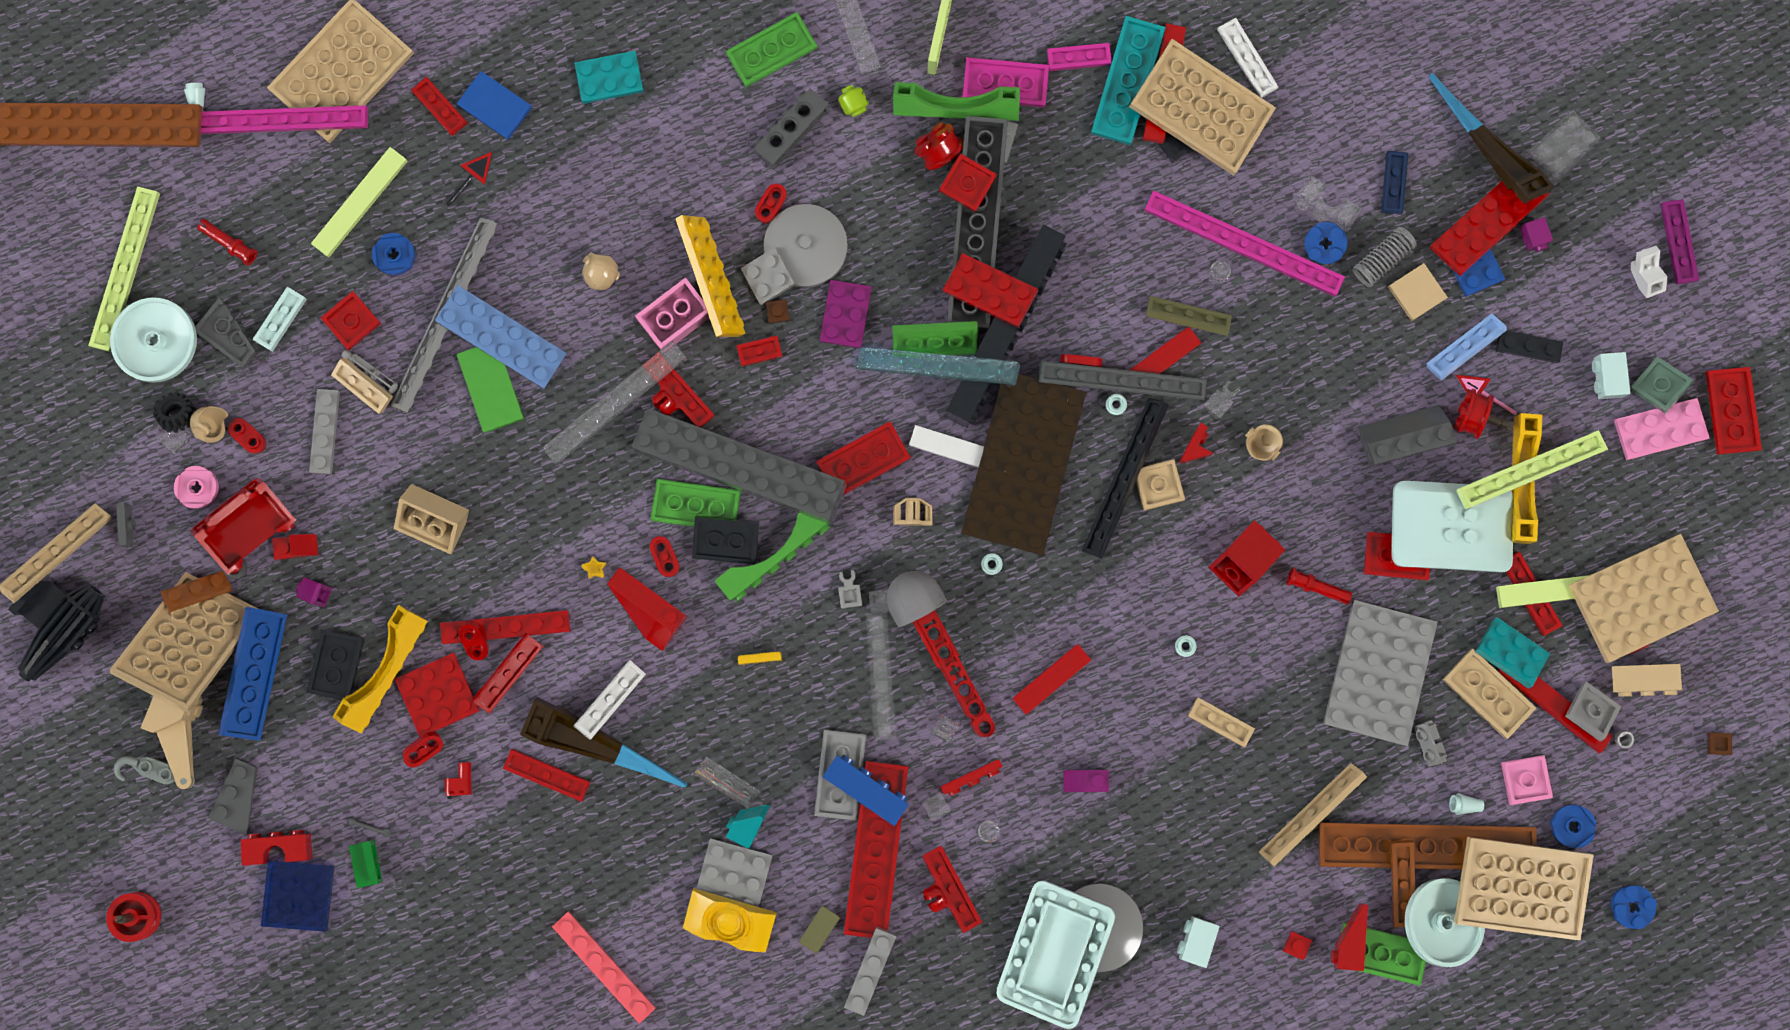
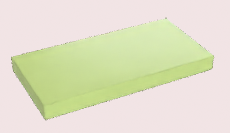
[928,0,952,75]

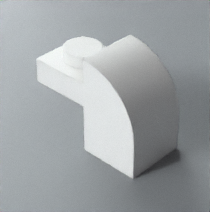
[1631,246,1668,298]

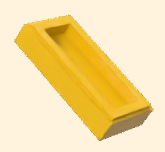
[738,652,782,665]

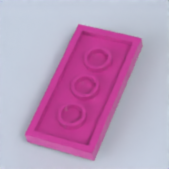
[963,57,1049,108]

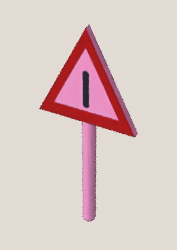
[1456,375,1517,415]

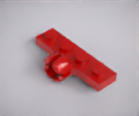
[643,353,714,428]
[921,845,983,933]

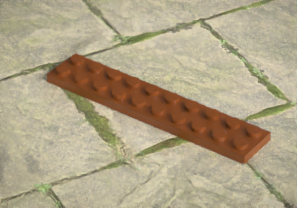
[0,103,203,147]
[1319,823,1537,869]

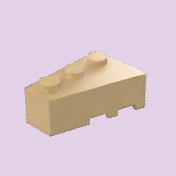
[1612,664,1682,697]

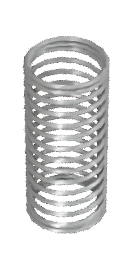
[1353,227,1417,287]

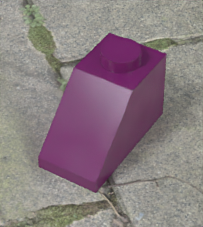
[296,577,333,607]
[1063,770,1109,792]

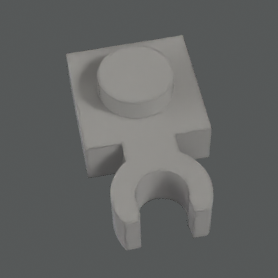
[838,570,862,609]

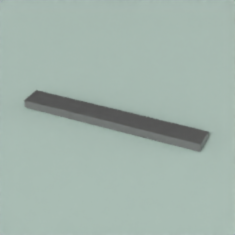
[1038,361,1207,400]

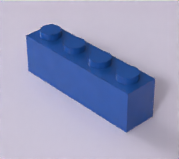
[823,754,909,826]

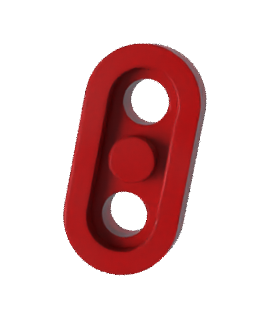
[755,183,787,224]
[1060,354,1102,367]
[228,418,266,454]
[649,536,680,578]
[458,620,489,660]
[402,732,443,768]

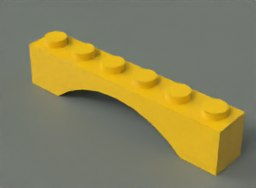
[1511,413,1542,544]
[332,605,428,734]

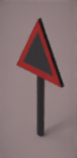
[447,152,492,206]

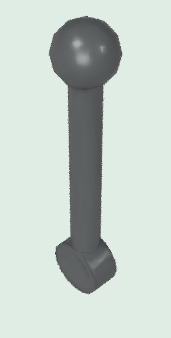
[347,817,391,837]

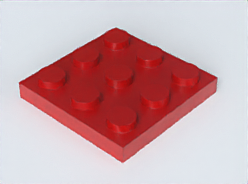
[395,652,480,737]

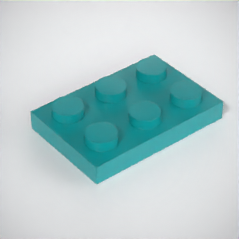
[574,51,644,104]
[1475,617,1550,689]

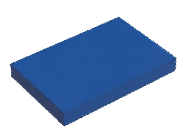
[457,71,532,140]

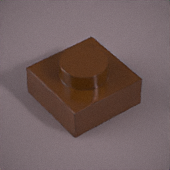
[766,299,790,324]
[1707,733,1732,755]

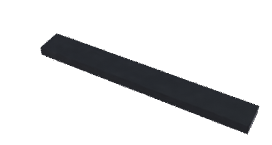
[1082,398,1169,559]

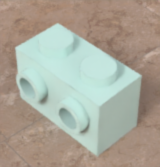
[1592,352,1630,399]
[1177,916,1220,968]

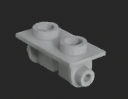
[1414,720,1447,767]

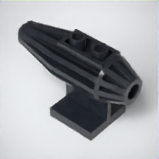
[8,576,105,681]

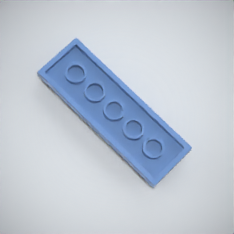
[435,285,567,389]

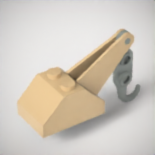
[114,696,203,789]

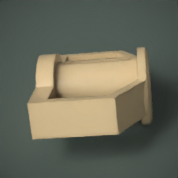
[893,498,932,526]

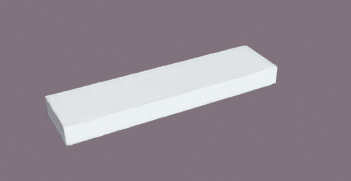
[1217,18,1278,98]
[909,425,984,468]
[574,660,646,740]

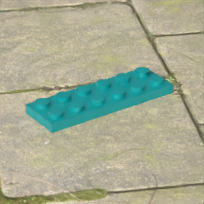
[1091,16,1165,146]

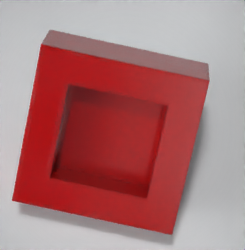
[1283,931,1312,960]

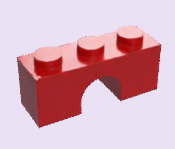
[241,830,312,866]

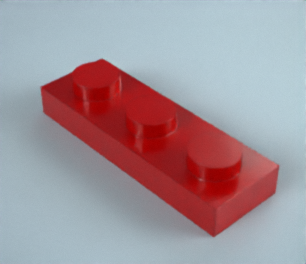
[940,759,1003,796]

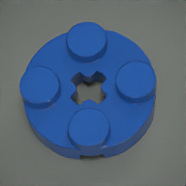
[1304,221,1348,264]
[372,233,415,276]
[1550,805,1596,848]
[1611,885,1657,929]

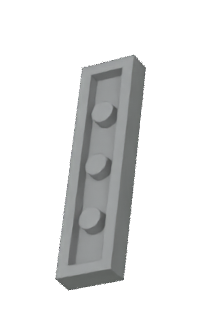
[309,389,340,475]
[844,926,897,1016]

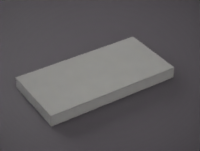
[814,730,866,821]

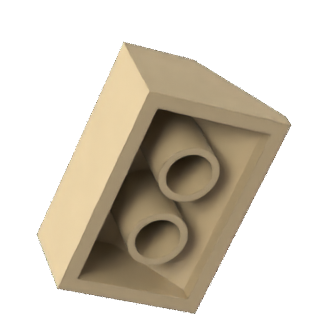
[394,484,469,554]

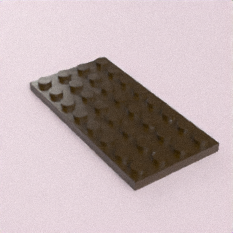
[961,370,1086,556]

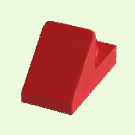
[1179,423,1213,464]
[272,534,318,560]

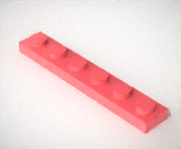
[552,912,656,1024]

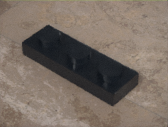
[1496,331,1563,363]

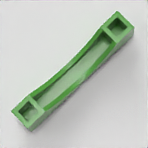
[893,82,1020,121]
[714,513,830,602]

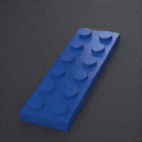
[218,607,287,741]

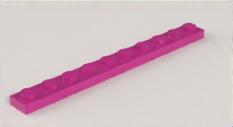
[201,105,368,134]
[1144,190,1345,297]

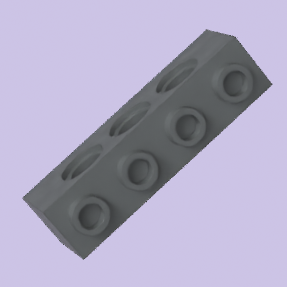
[754,88,829,170]

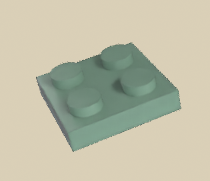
[1630,356,1693,414]

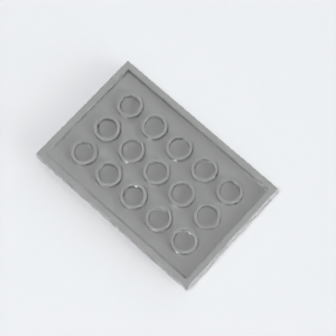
[1323,600,1438,746]

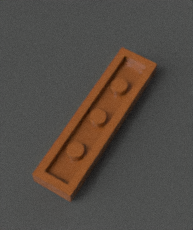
[1390,840,1415,927]

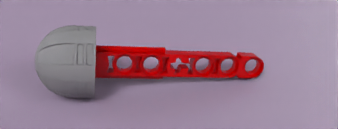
[886,571,995,737]

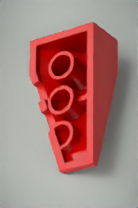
[607,567,688,651]

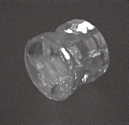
[1208,260,1231,284]
[977,820,1000,842]

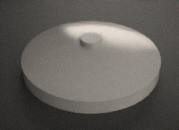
[764,204,847,287]
[1074,884,1143,972]

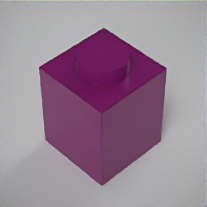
[1519,217,1553,252]

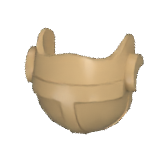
[582,252,620,290]
[190,406,228,443]
[1245,424,1283,461]

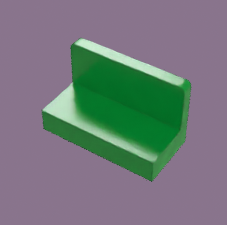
[349,840,383,888]

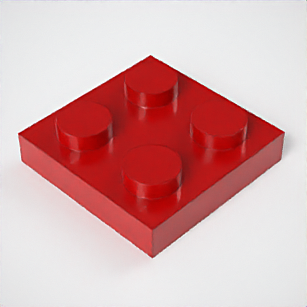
[939,153,997,212]
[321,291,382,350]

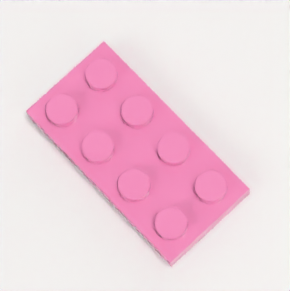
[1614,398,1709,460]

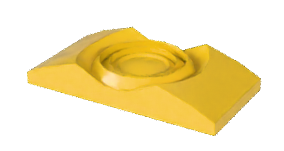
[683,888,777,952]

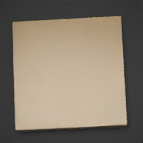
[1388,263,1448,321]
[1136,459,1185,511]

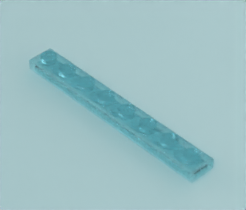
[857,347,1020,385]

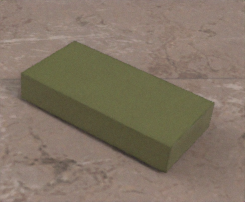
[799,905,840,954]

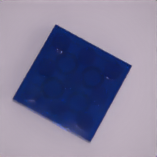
[261,860,335,932]

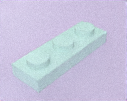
[253,287,307,352]

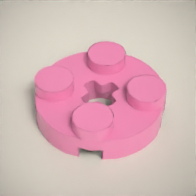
[174,466,219,509]

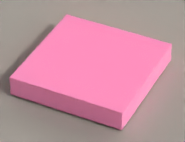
[1501,755,1553,805]

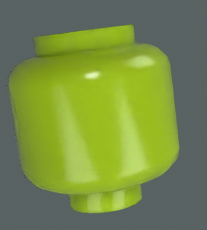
[838,85,869,118]

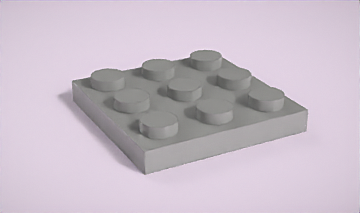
[697,838,773,907]

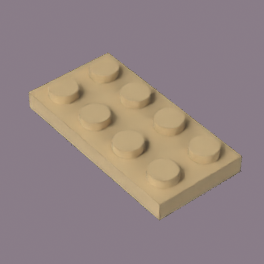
[1442,648,1536,739]

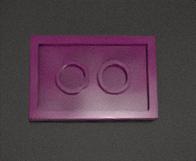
[820,280,872,349]

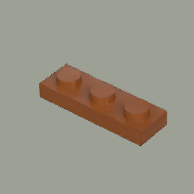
[160,570,232,613]

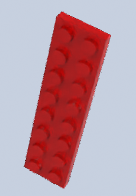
[844,761,908,938]

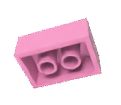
[635,278,710,353]

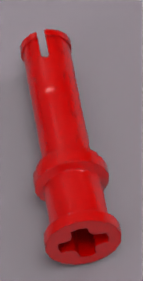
[197,219,258,266]
[1286,567,1352,605]

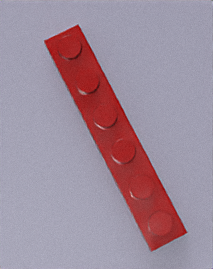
[440,610,571,645]

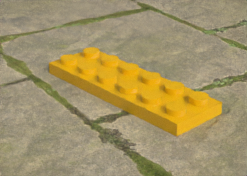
[676,215,746,337]

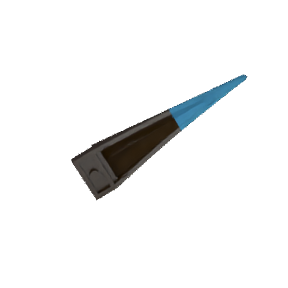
[1429,73,1554,204]
[520,697,687,787]

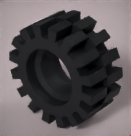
[153,392,196,433]

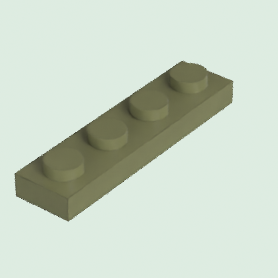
[1146,296,1232,336]

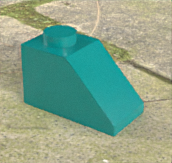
[726,804,770,849]

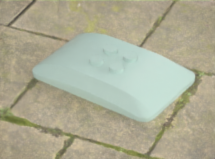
[1392,481,1513,572]
[997,880,1115,1029]

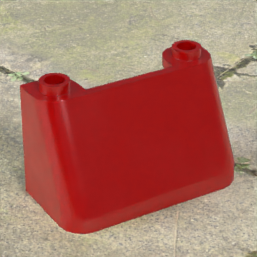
[190,478,296,575]

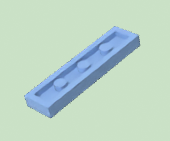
[1426,313,1507,380]

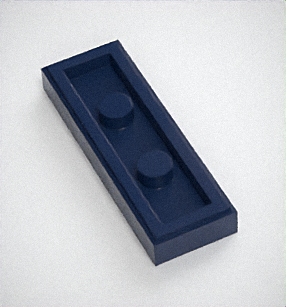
[1381,151,1408,215]

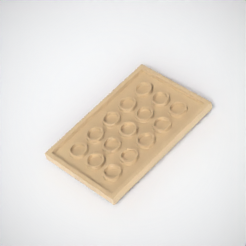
[267,0,414,144]
[1129,39,1276,176]
[1568,534,1719,663]
[110,572,258,713]
[1454,836,1594,940]

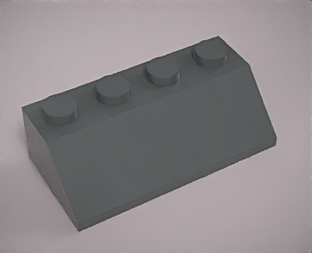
[1358,405,1456,467]

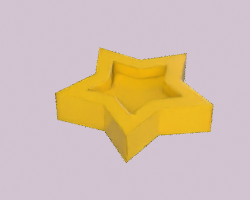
[581,556,606,579]

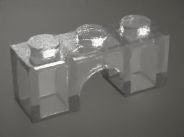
[1293,175,1362,233]

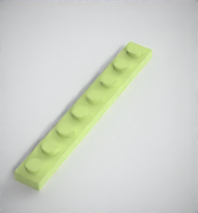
[88,186,160,352]
[1456,430,1608,510]

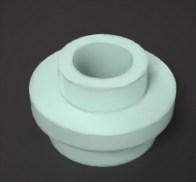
[1106,394,1127,415]
[981,554,1003,575]
[1175,635,1197,657]

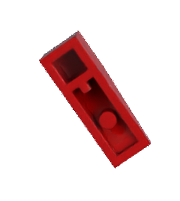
[1330,903,1368,971]

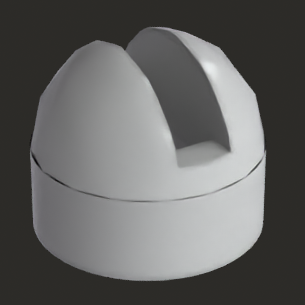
[1614,730,1634,748]

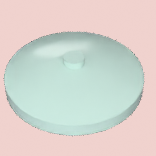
[110,298,197,382]
[1405,878,1485,967]

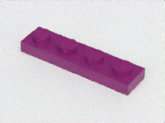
[1660,199,1699,285]

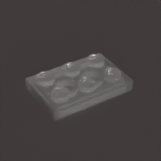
[1527,109,1602,182]

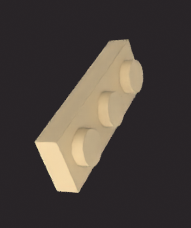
[331,357,393,414]
[1187,697,1255,748]

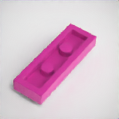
[1047,43,1112,71]

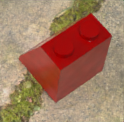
[1208,520,1285,597]

